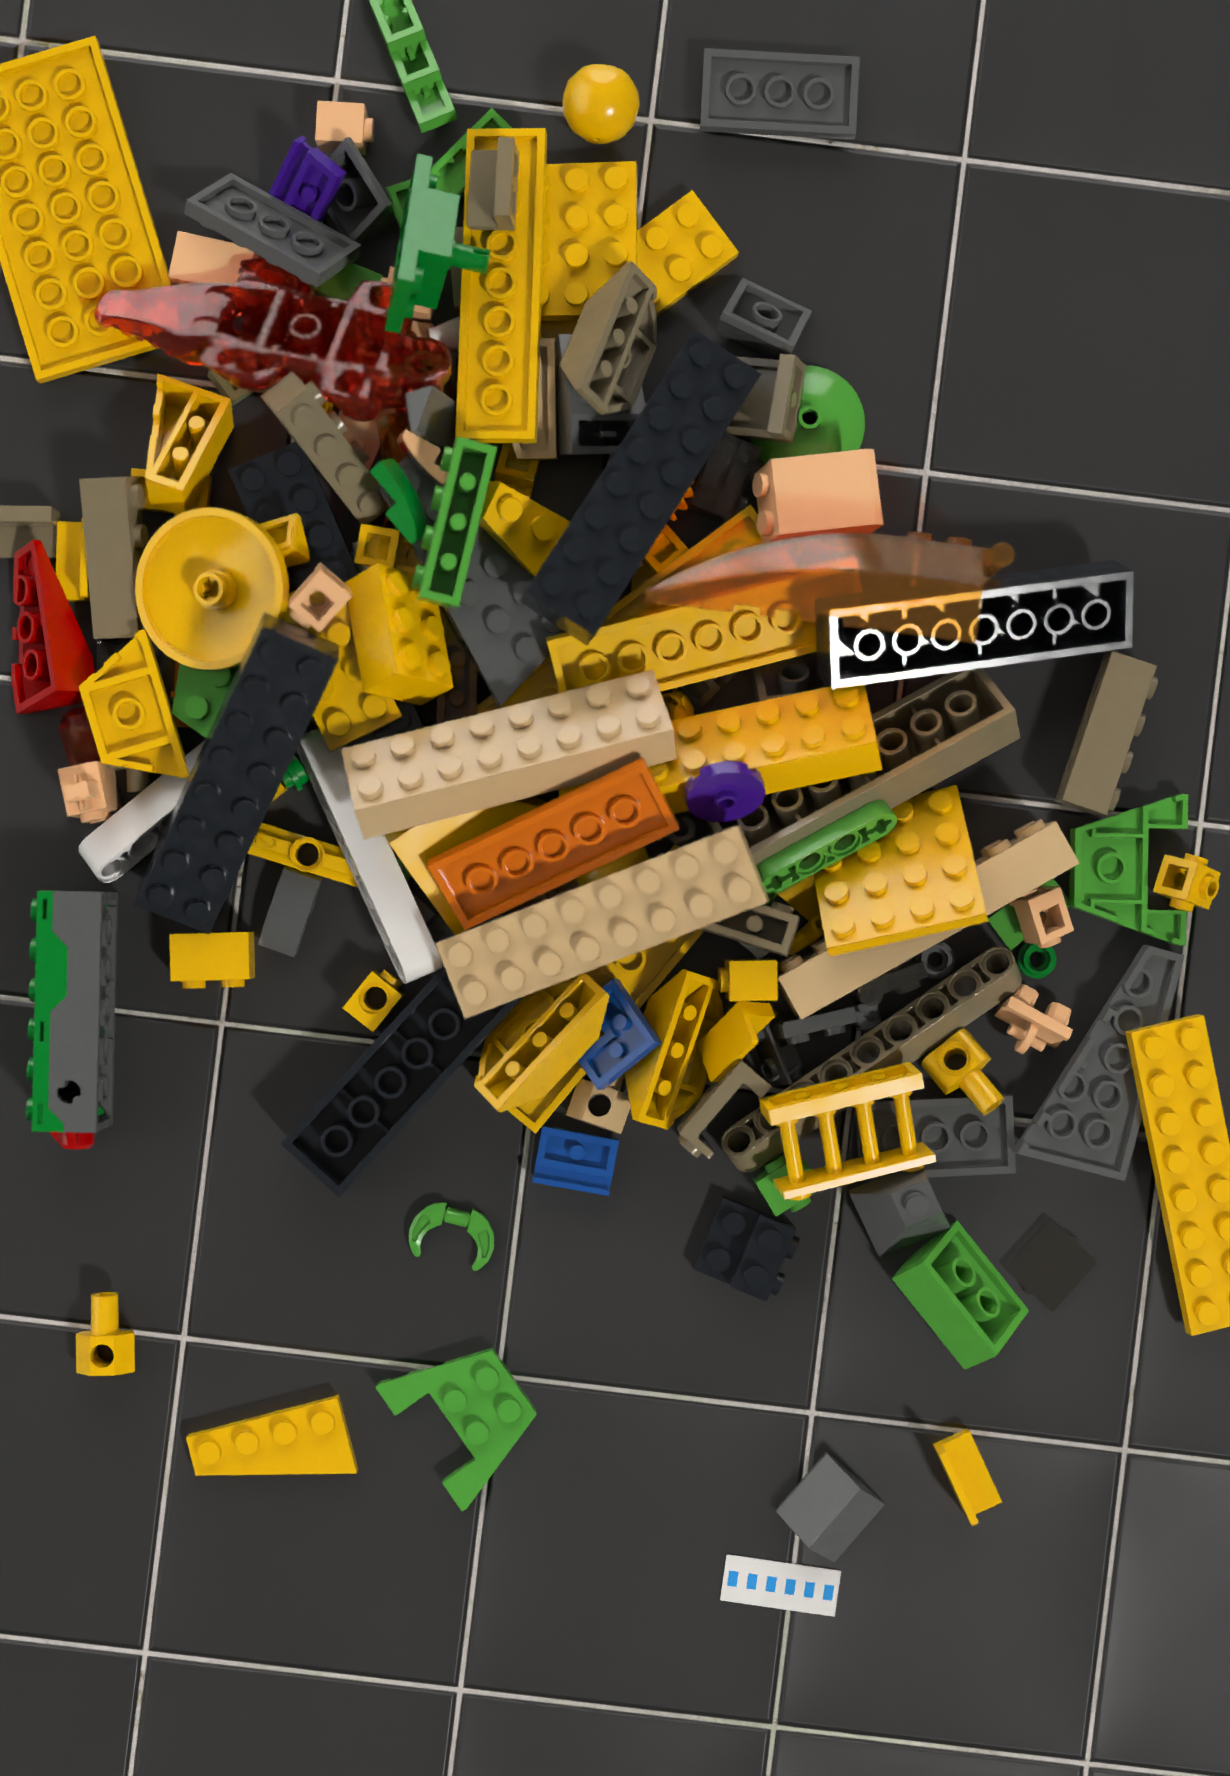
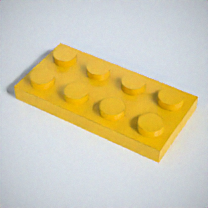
[284,590,403,752]

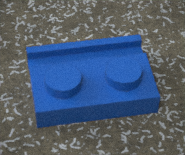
[532,1125,619,1196]

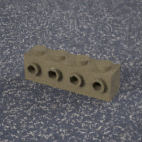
[260,372,389,525]
[79,476,149,639]
[1054,651,1158,816]
[699,901,800,957]

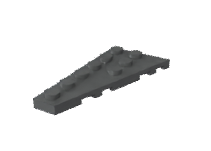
[378,456,565,708]

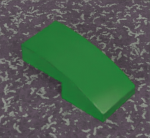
[370,458,427,545]

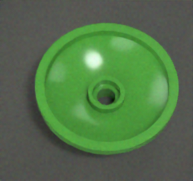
[750,365,865,465]

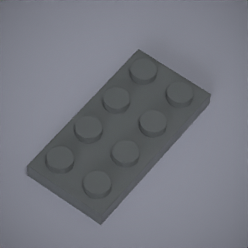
[700,48,860,140]
[184,173,361,287]
[856,1094,1016,1181]

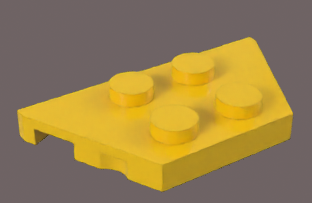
[79,629,190,778]

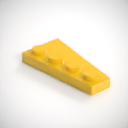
[186,1395,358,1476]

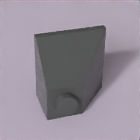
[848,1167,951,1258]

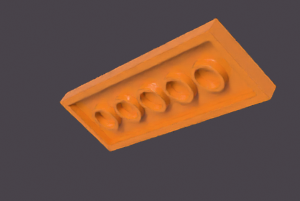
[427,757,680,930]

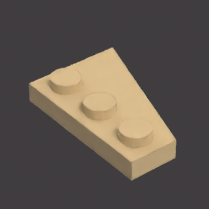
[512,338,558,460]

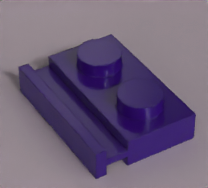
[269,135,346,222]

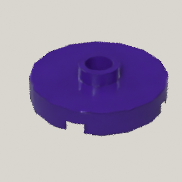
[684,761,766,822]

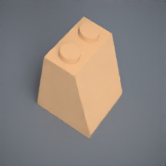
[752,449,883,552]

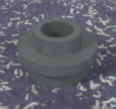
[915,941,954,979]

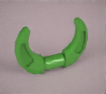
[409,1202,494,1271]

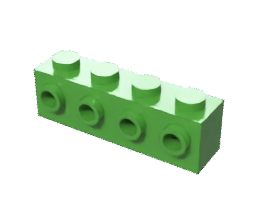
[411,436,497,609]

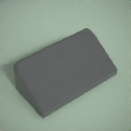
[405,386,457,452]

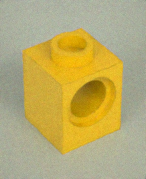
[343,969,405,1032]

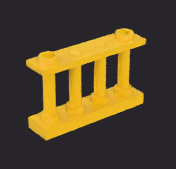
[759,1062,936,1201]

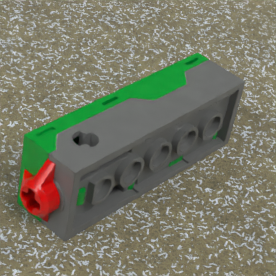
[26,891,118,1149]

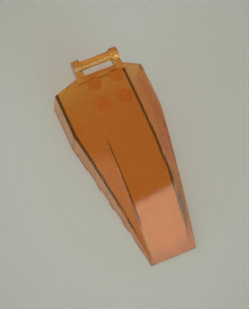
[643,532,1014,643]

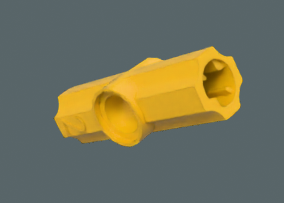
[247,823,358,888]

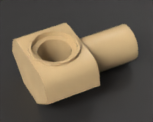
[566,1074,630,1134]

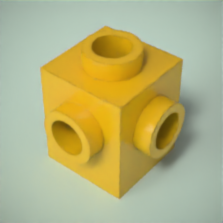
[1153,853,1221,913]

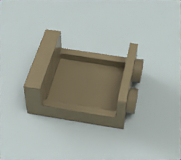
[722,354,807,443]
[676,1059,772,1159]

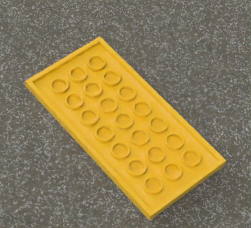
[0,36,189,384]

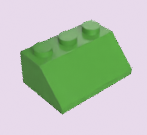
[892,1220,1029,1370]

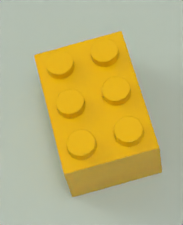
[345,563,454,706]

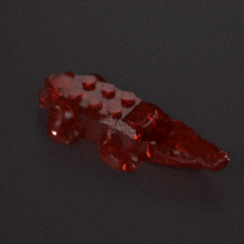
[94,258,452,422]

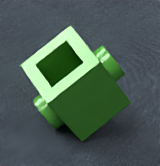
[753,1154,816,1216]

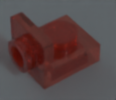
[58,706,101,766]

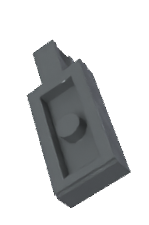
[770,1001,882,1045]

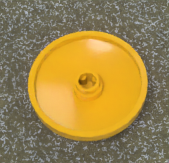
[135,508,289,670]

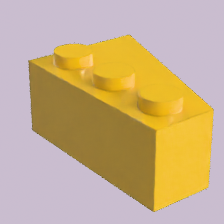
[145,373,234,515]
[479,481,570,577]

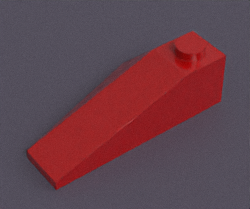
[11,540,96,714]

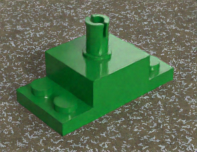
[384,153,490,333]

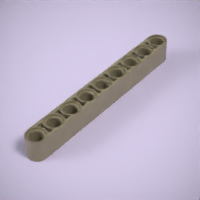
[721,947,1022,1173]

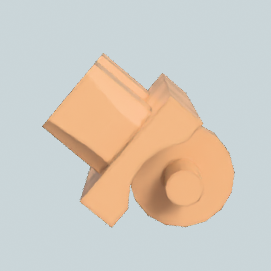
[994,984,1073,1054]

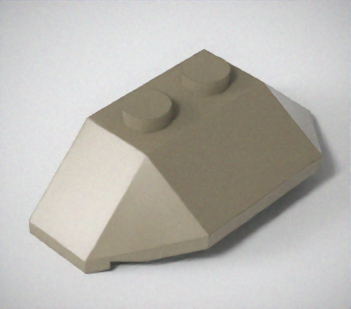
[560,261,657,415]

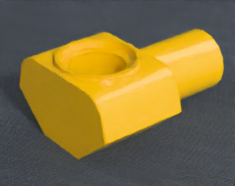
[921,1028,1004,1115]
[76,1292,135,1376]

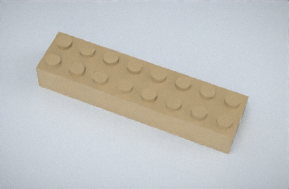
[341,670,677,840]
[777,819,1080,1020]
[436,825,769,1019]

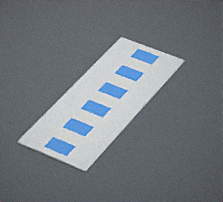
[720,1554,841,1617]

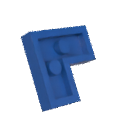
[578,979,662,1090]

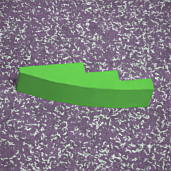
[368,0,458,133]

